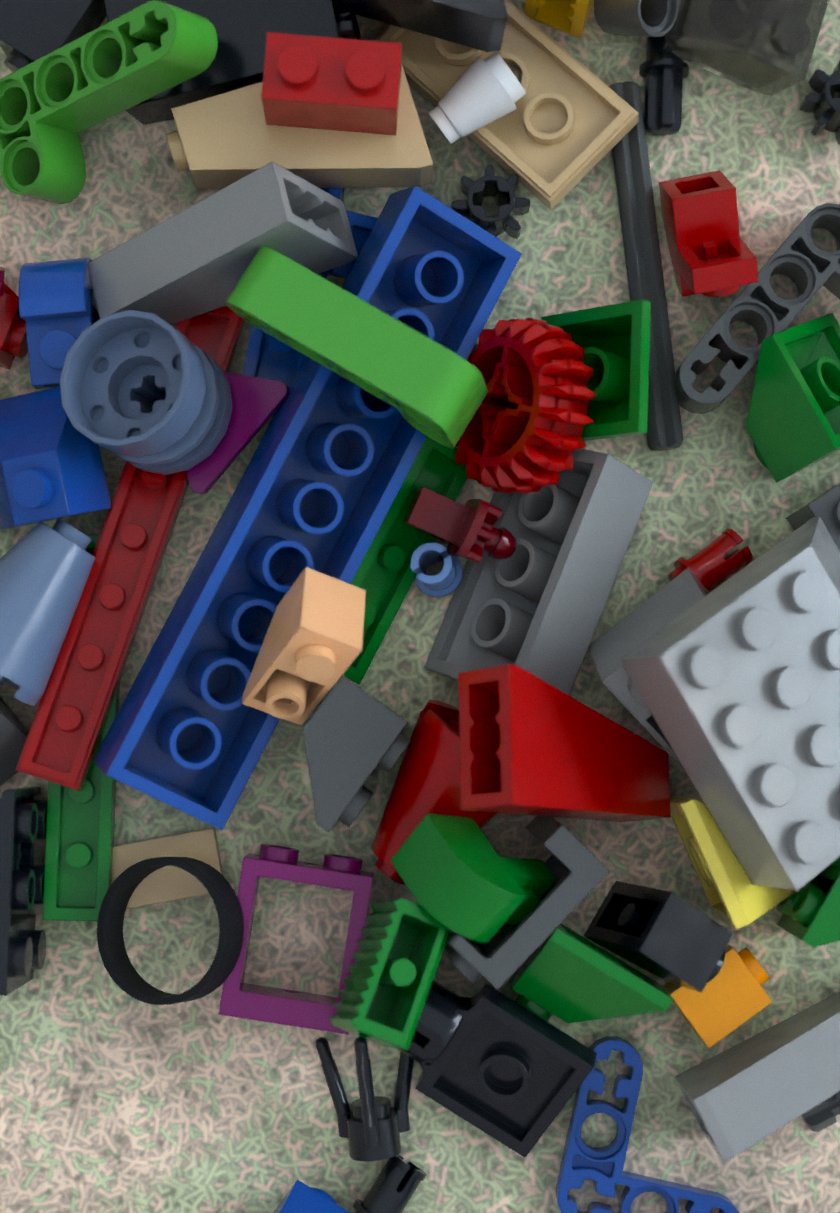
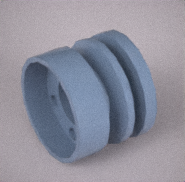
[60,310,233,475]

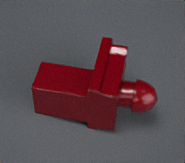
[403,487,517,564]

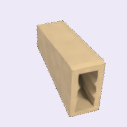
[166,65,433,189]

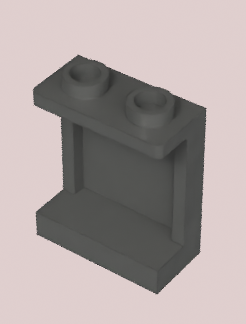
[444,816,610,990]

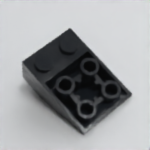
[0,786,47,996]

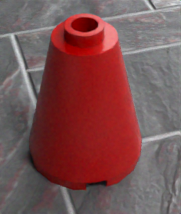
[371,700,497,885]

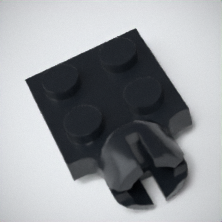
[396,980,597,1157]

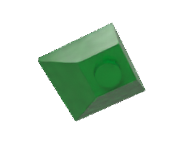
[541,299,651,441]
[746,313,840,483]
[509,924,673,1023]

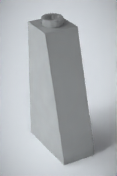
[88,161,358,325]
[675,992,840,1162]

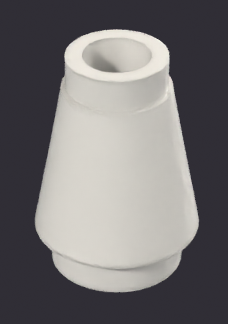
[429,52,527,144]

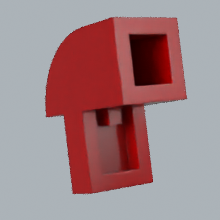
[659,170,758,297]

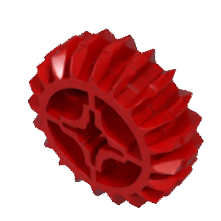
[455,318,597,494]

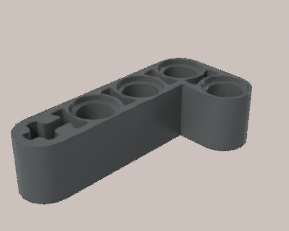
[675,203,840,414]

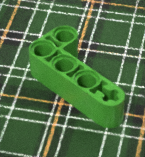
[0,0,218,204]
[225,246,488,449]

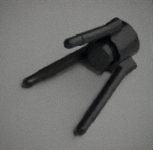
[316,1037,414,1162]

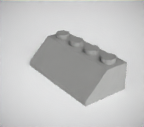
[424,449,653,695]

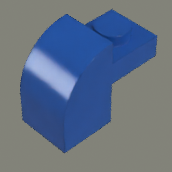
[19,258,100,389]

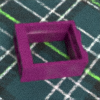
[219,844,374,1035]

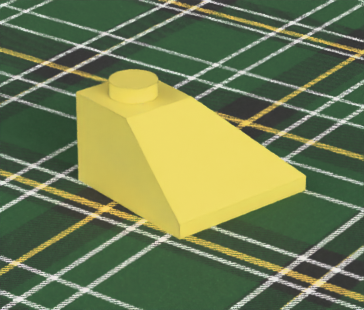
[670,795,797,930]

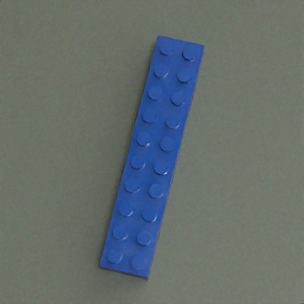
[93,186,522,830]

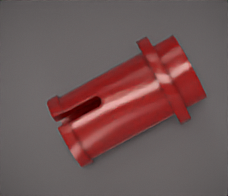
[668,528,753,592]

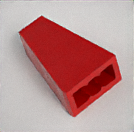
[458,664,671,822]

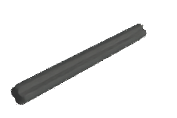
[608,81,683,451]

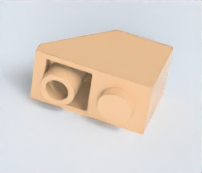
[242,567,366,726]

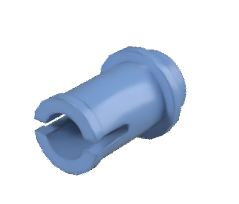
[410,543,463,597]

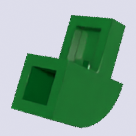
[391,813,556,943]

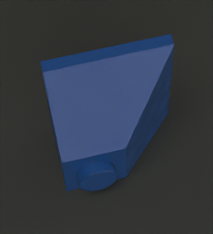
[0,386,112,530]

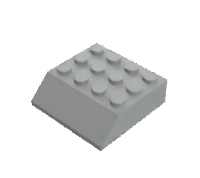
[620,516,840,891]

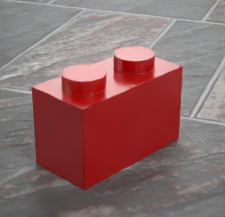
[261,32,402,135]

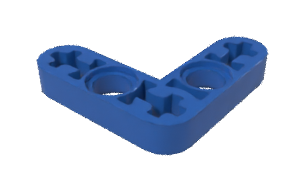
[556,1036,739,1213]

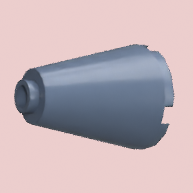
[0,518,96,706]

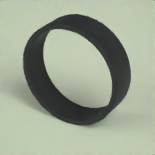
[97,857,244,1005]

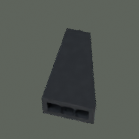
[104,0,361,125]

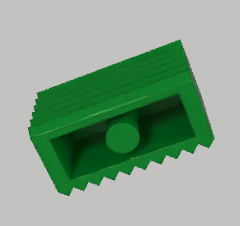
[329,898,451,1050]

